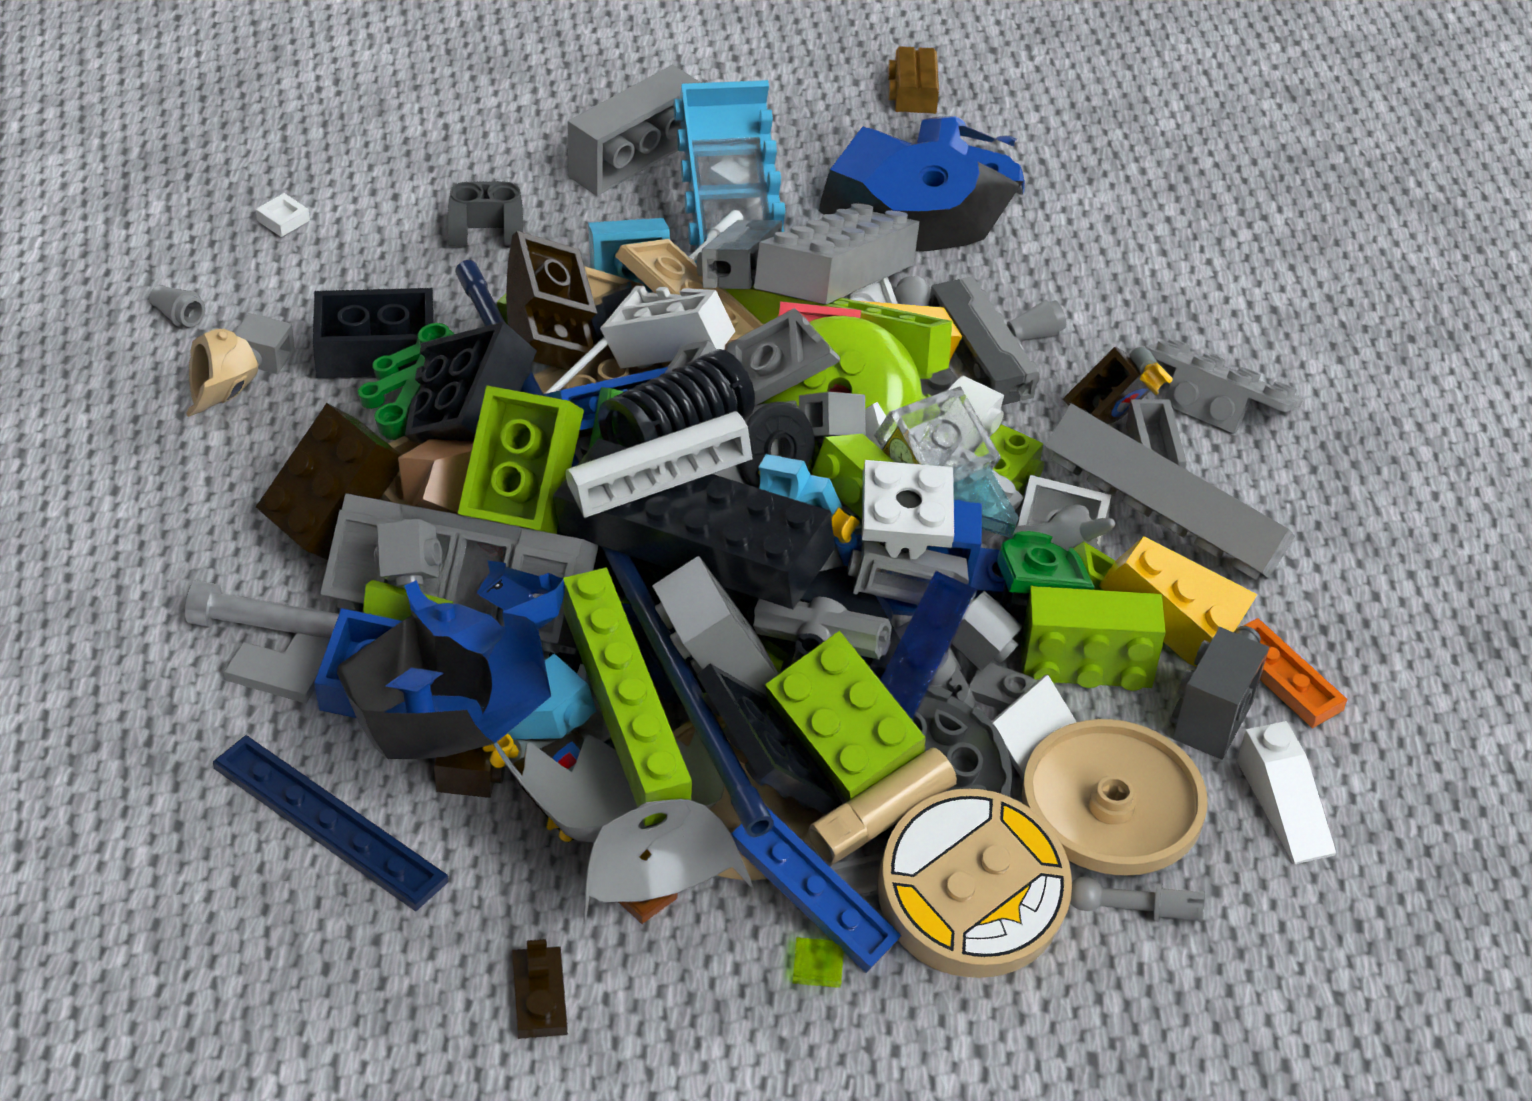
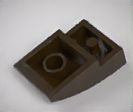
[506,231,597,371]

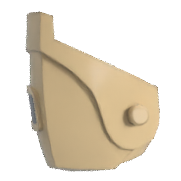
[186,329,258,417]

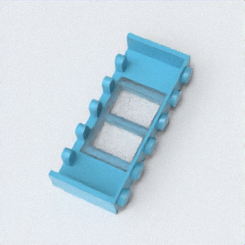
[673,80,785,264]

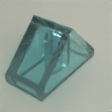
[953,466,1019,538]

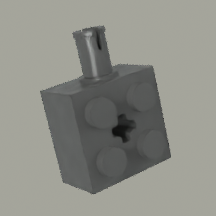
[1170,626,1269,760]

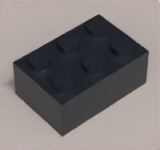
[313,288,435,378]

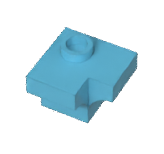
[758,454,842,516]

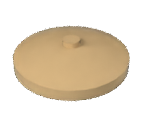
[1022,719,1207,875]

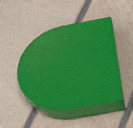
[997,531,1094,593]

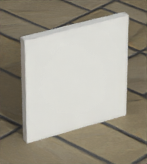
[992,675,1076,780]

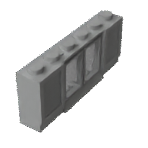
[320,494,598,654]

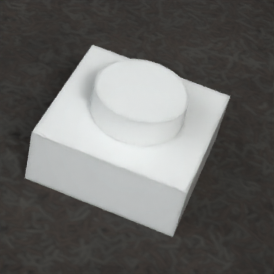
[256,193,310,237]

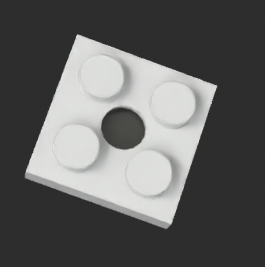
[862,460,954,559]

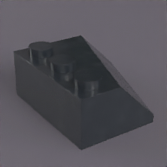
[405,321,537,444]

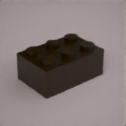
[256,403,402,560]

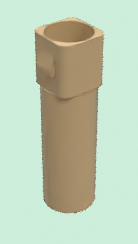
[807,747,957,866]

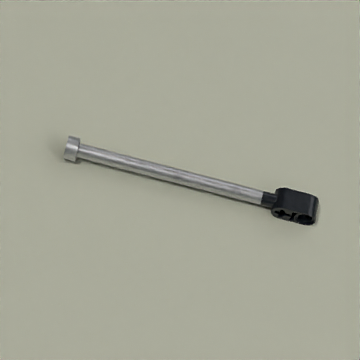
[185,580,584,673]

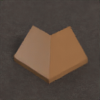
[398,439,474,515]

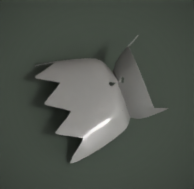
[493,712,753,924]

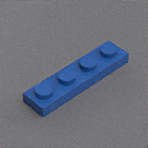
[731,805,901,973]

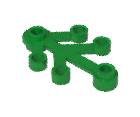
[358,323,454,440]

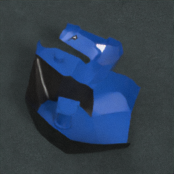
[819,116,1025,251]
[337,560,565,759]

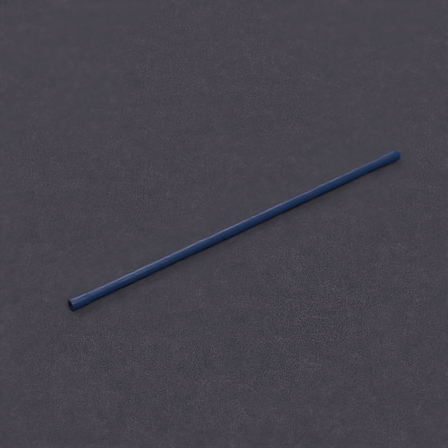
[455,260,774,837]

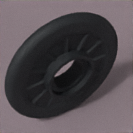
[740,402,815,488]

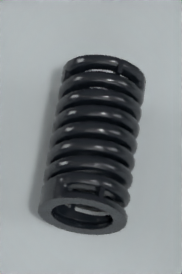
[598,349,755,448]

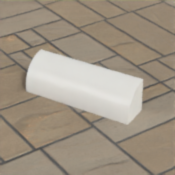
[566,411,753,518]

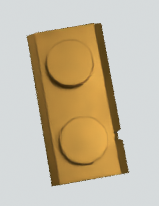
[888,46,939,114]

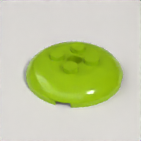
[758,316,922,434]

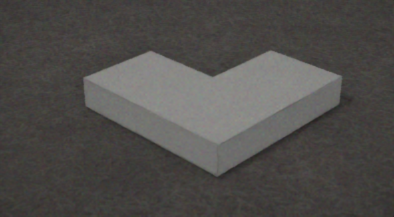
[224,633,330,704]

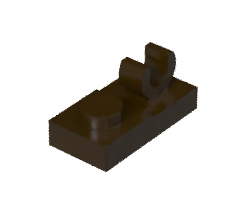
[512,939,568,1039]

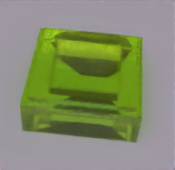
[792,937,844,988]

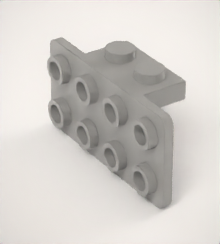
[1145,338,1303,434]

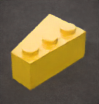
[1099,536,1258,667]

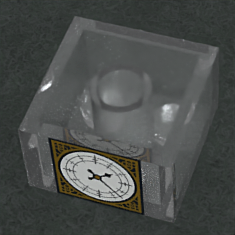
[874,386,1001,492]

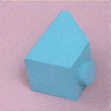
[507,654,597,740]

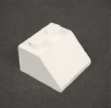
[1017,475,1113,546]

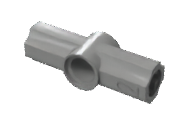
[753,597,892,659]

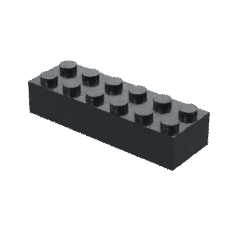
[553,438,835,610]

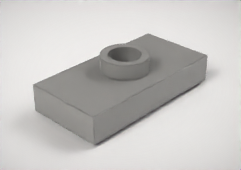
[969,663,1064,711]

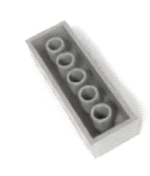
[754,203,920,304]
[1045,403,1295,580]

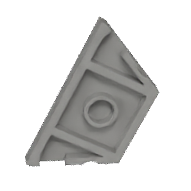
[726,308,840,405]

